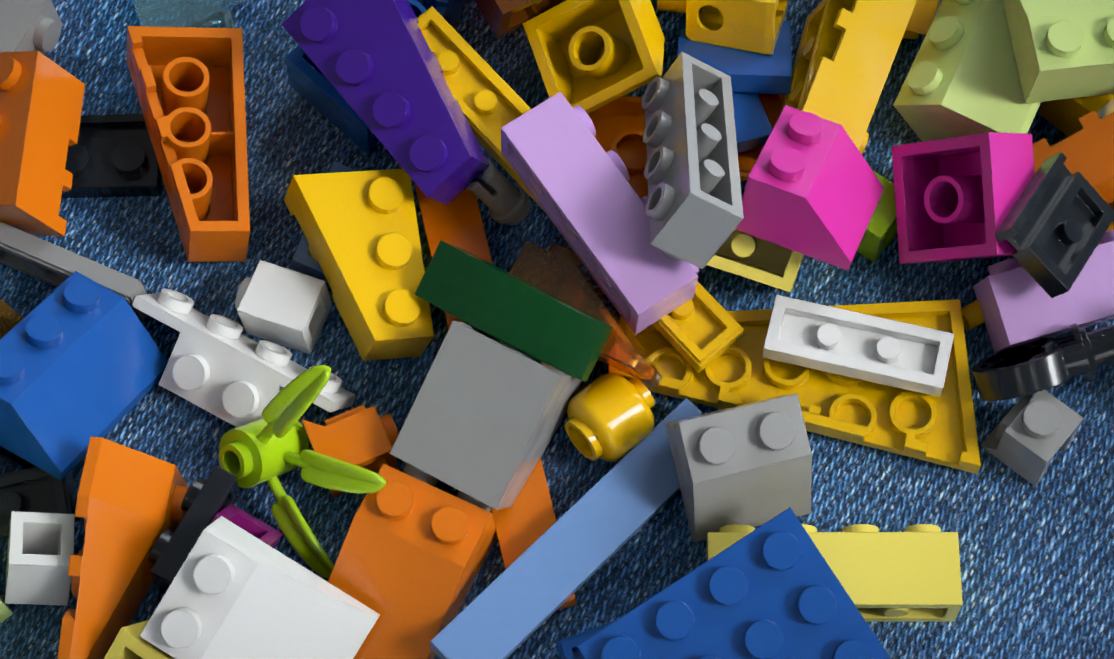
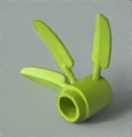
[219,365,387,579]

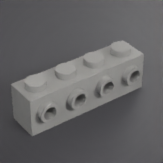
[641,52,744,269]

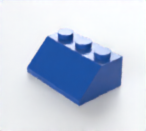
[0,271,168,480]

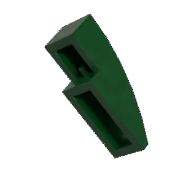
[415,240,613,382]

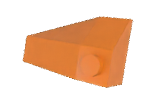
[57,436,190,659]

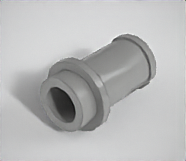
[466,158,531,226]

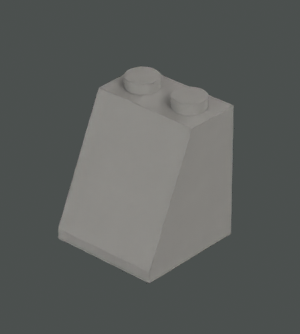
[390,321,585,511]

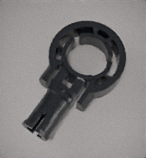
[971,323,1114,401]

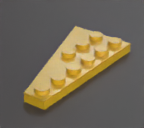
[606,299,981,474]

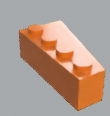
[126,26,250,262]

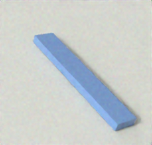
[429,398,703,659]

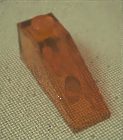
[509,241,662,387]

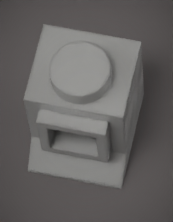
[981,390,1084,487]

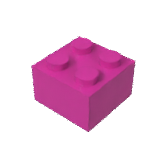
[892,132,1035,264]

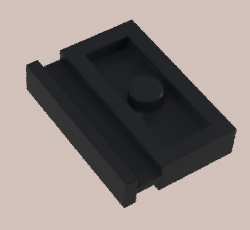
[61,114,163,198]
[995,152,1114,298]
[148,466,239,595]

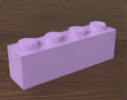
[501,92,699,335]
[973,229,1114,353]

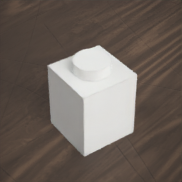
[235,260,332,354]
[5,511,75,606]

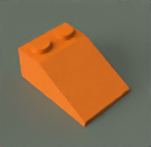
[328,463,497,659]

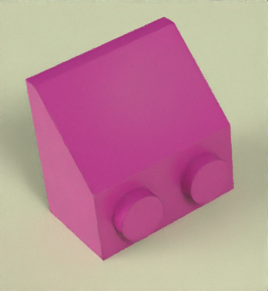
[736,105,884,271]

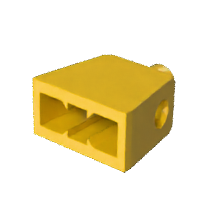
[657,0,788,55]

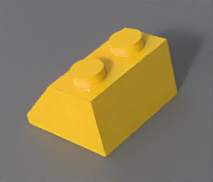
[523,0,665,114]

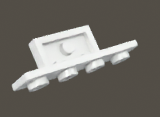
[132,288,355,427]

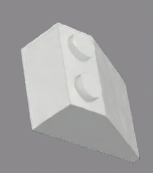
[140,516,380,659]

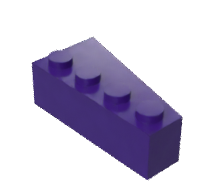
[281,0,490,205]

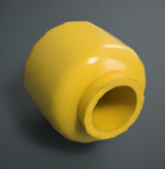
[564,373,655,462]

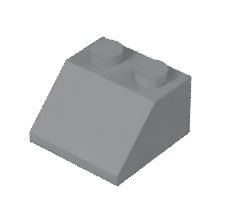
[665,394,812,542]

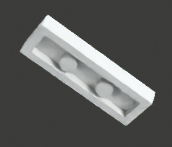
[762,295,954,397]

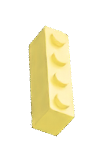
[706,524,963,622]

